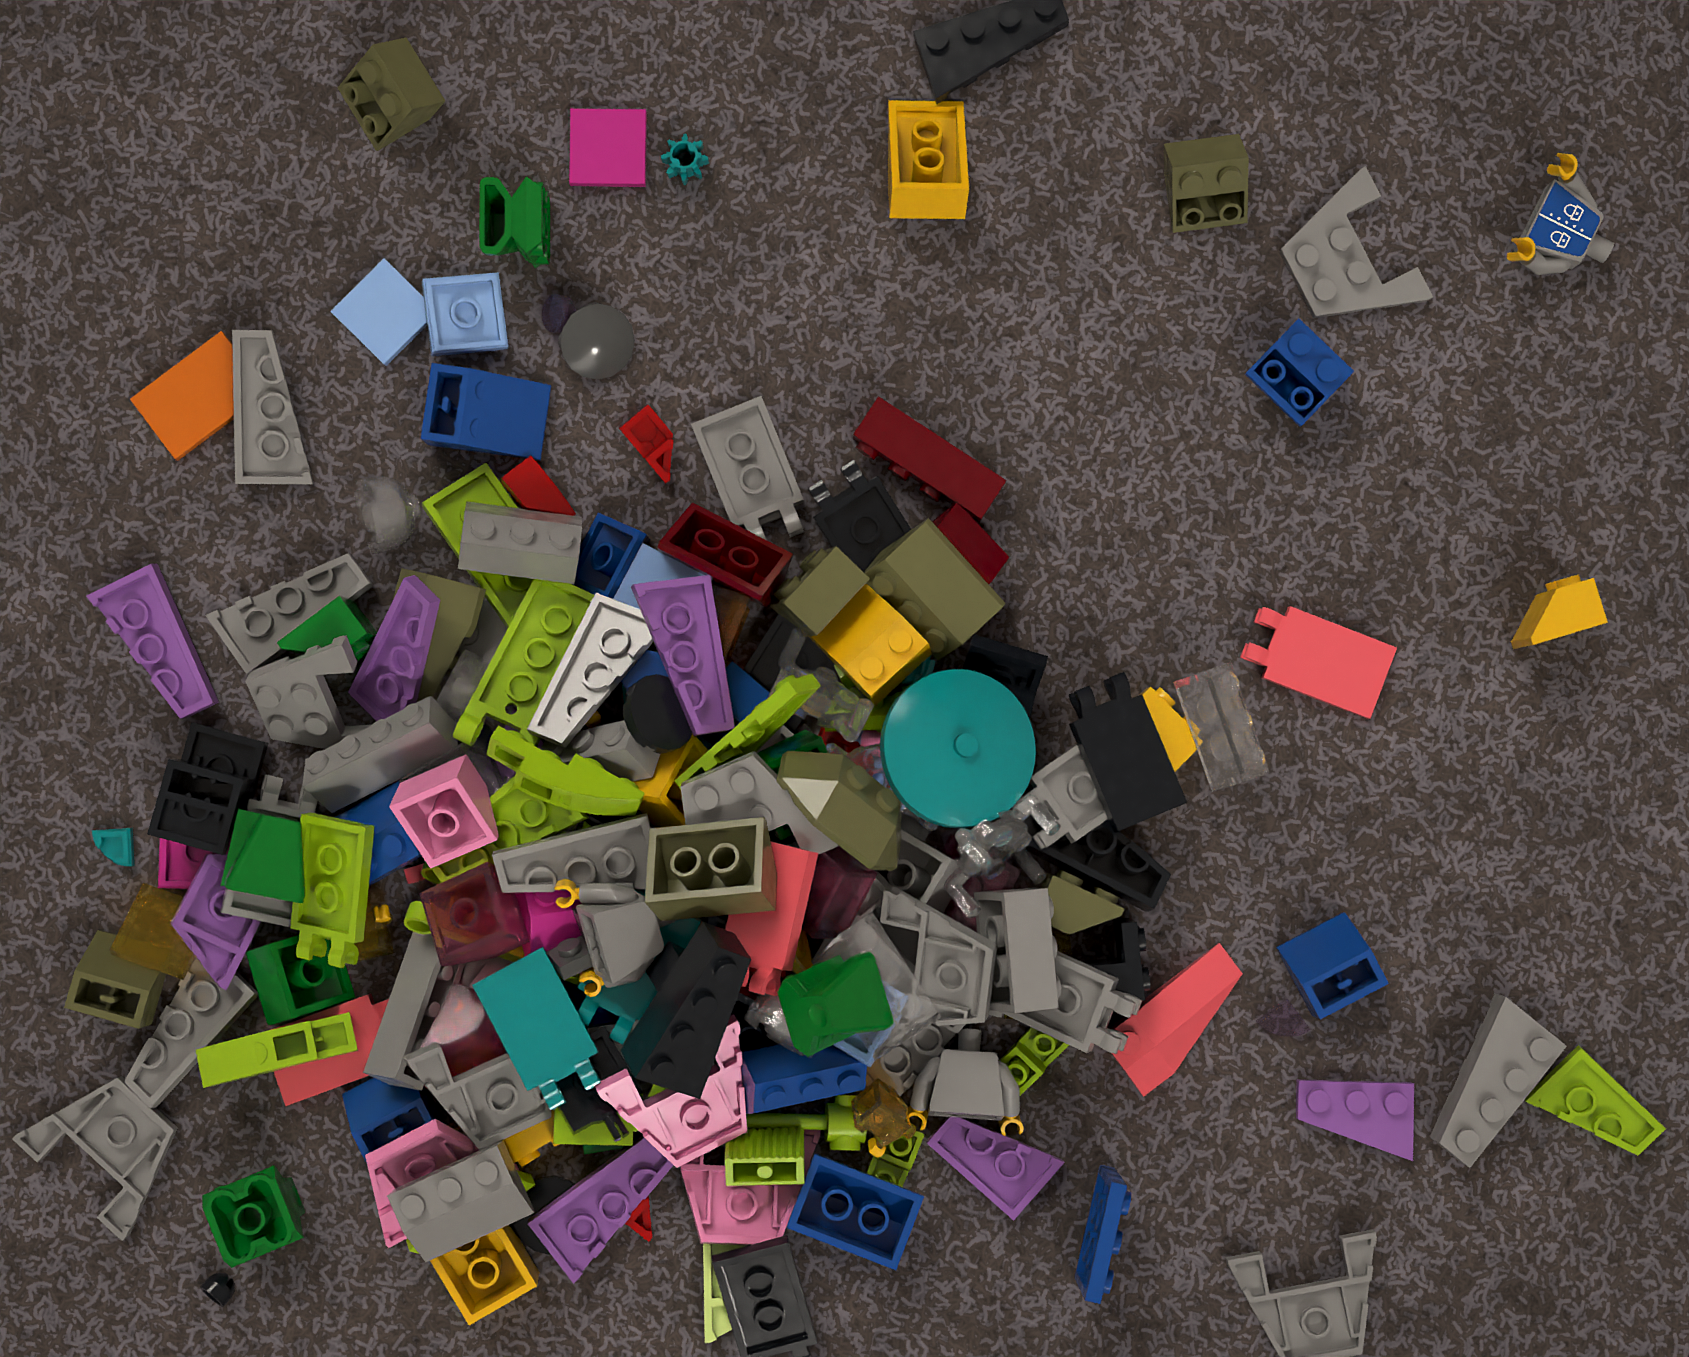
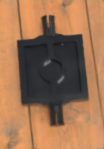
[556,1026,643,1142]

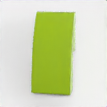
[999,1027,1069,1096]
[866,1119,925,1187]

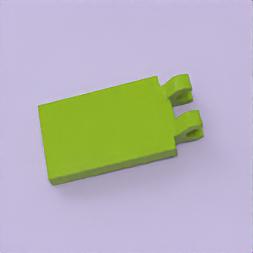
[290,812,375,968]

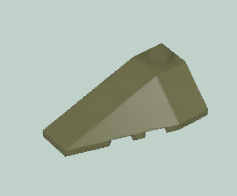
[393,568,486,702]

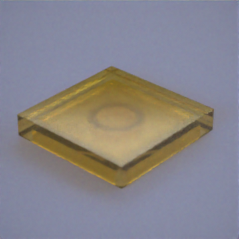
[110,883,195,980]

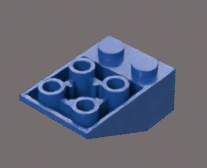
[421,363,552,461]

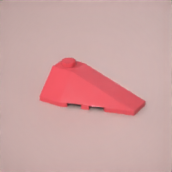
[1108,943,1243,1097]

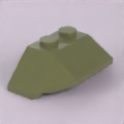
[777,751,901,871]

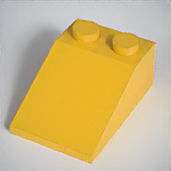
[888,100,969,219]
[808,584,932,706]
[430,1225,540,1325]

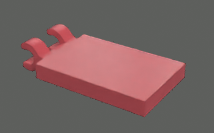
[1240,606,1397,719]
[725,841,818,996]
[271,993,389,1106]

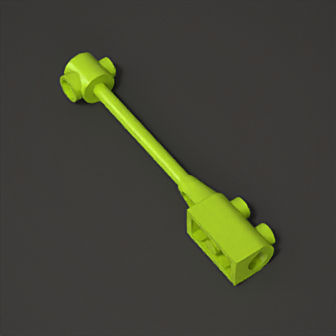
[553,1095,867,1151]

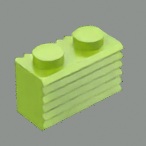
[725,1126,805,1186]

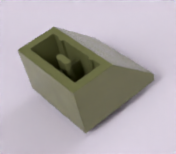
[338,38,445,151]
[1164,134,1249,233]
[770,546,870,636]
[1041,870,1124,935]
[64,930,173,1029]

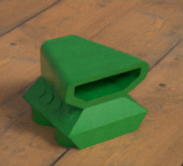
[479,177,550,269]
[221,809,305,903]
[777,951,894,1057]
[202,1165,305,1268]

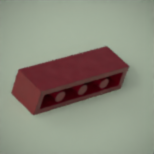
[853,396,1007,523]

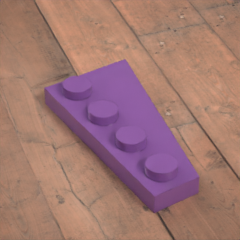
[86,564,219,719]
[348,575,440,721]
[631,575,735,736]
[528,1135,673,1284]

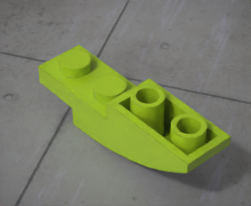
[486,725,645,816]
[196,1012,358,1088]

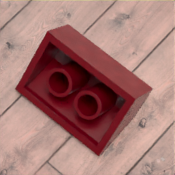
[657,502,793,607]

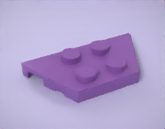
[170,854,261,990]

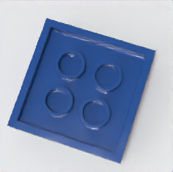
[1074,1165,1131,1304]

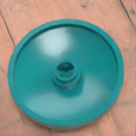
[880,669,1036,828]

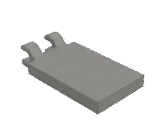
[691,396,804,540]
[1012,744,1108,849]
[220,775,318,927]
[998,951,1142,1054]

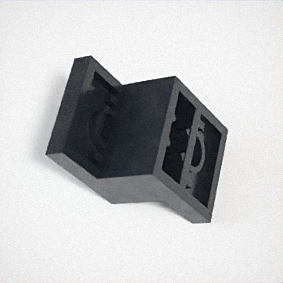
[962,634,1048,719]
[147,722,269,855]
[1081,918,1150,1045]

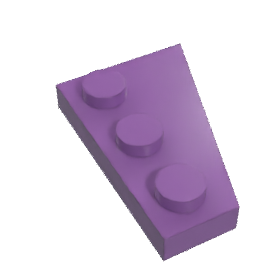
[1296,1079,1414,1161]
[926,1117,1065,1221]

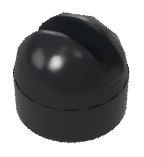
[200,1272,235,1307]

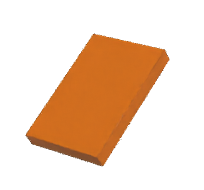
[130,331,234,461]

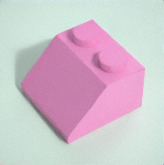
[389,754,499,869]

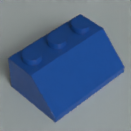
[335,776,422,886]
[741,1042,867,1114]
[786,1153,924,1270]

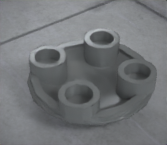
[558,302,635,380]

